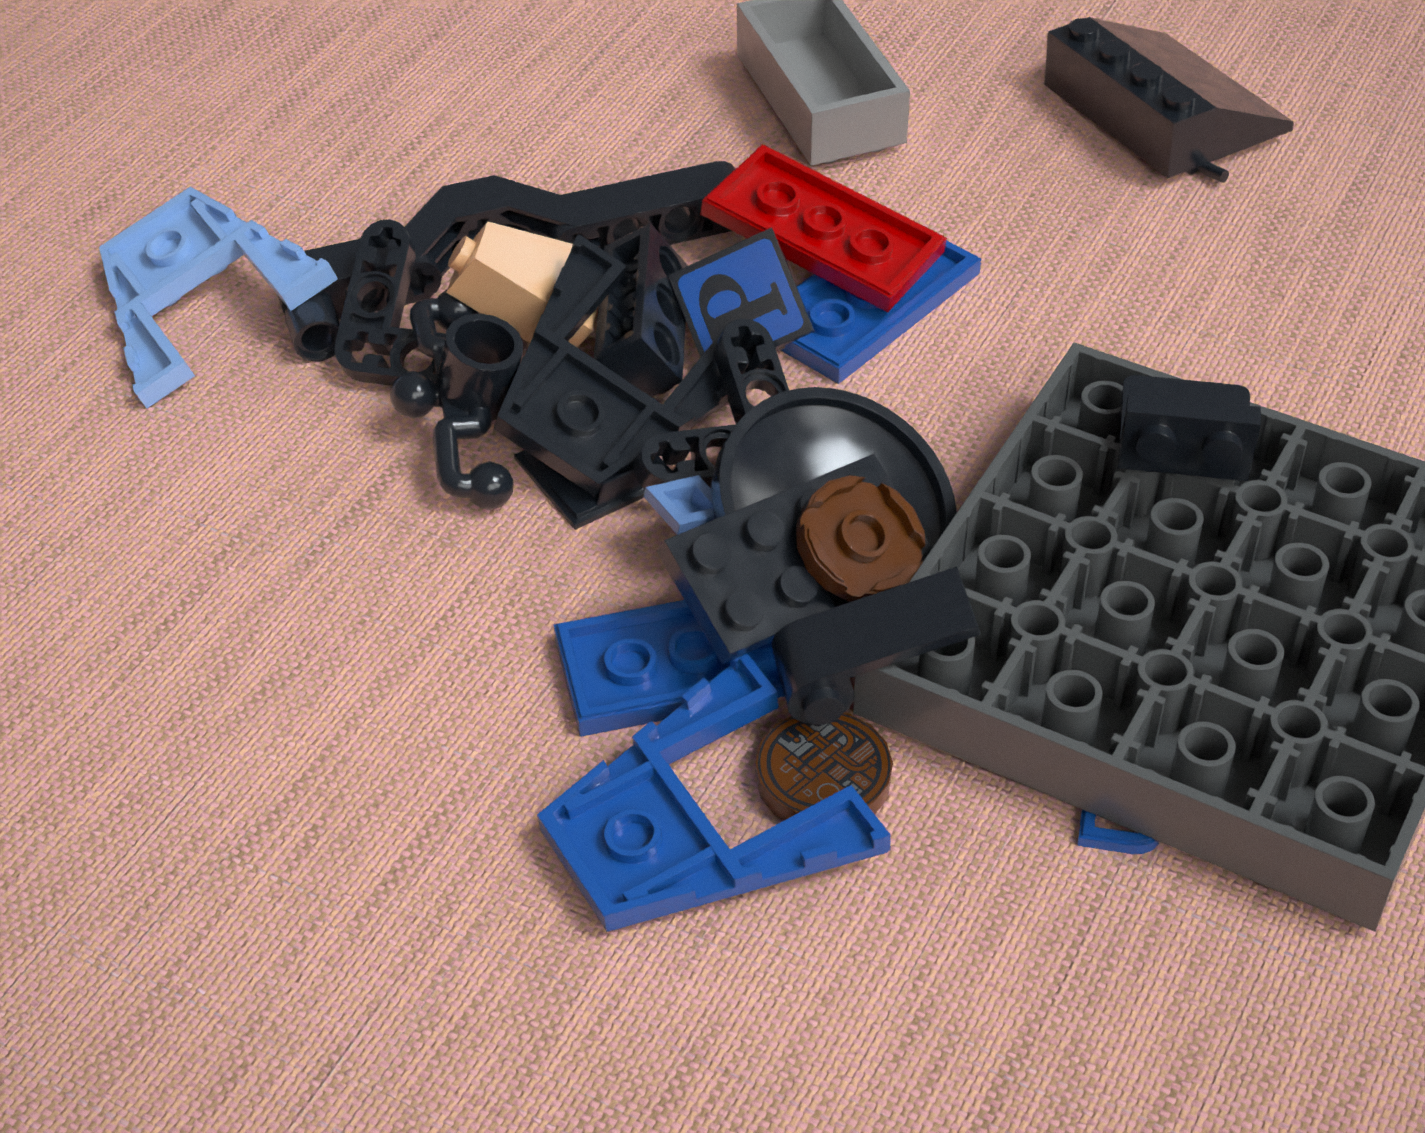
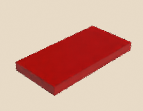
[701,144,947,312]

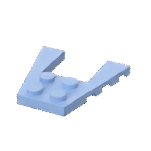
[99,187,338,408]

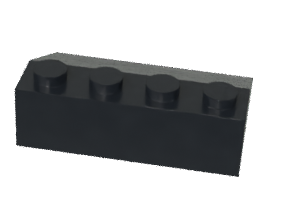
[1044,17,1294,178]

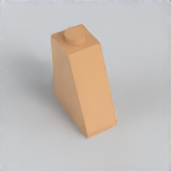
[446,222,599,348]

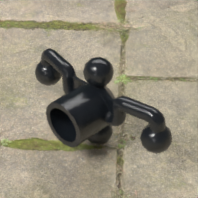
[390,290,523,510]

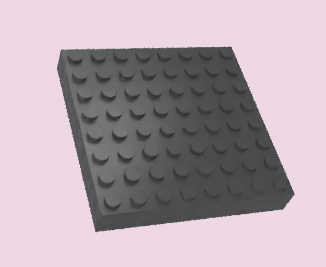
[853,342,1425,932]

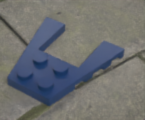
[537,653,891,932]

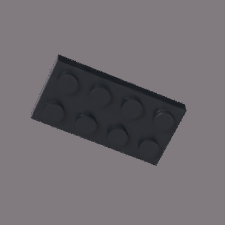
[657,454,933,664]

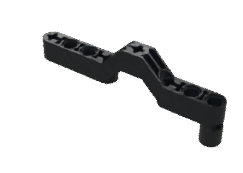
[277,161,736,362]

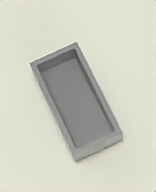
[737,0,910,166]

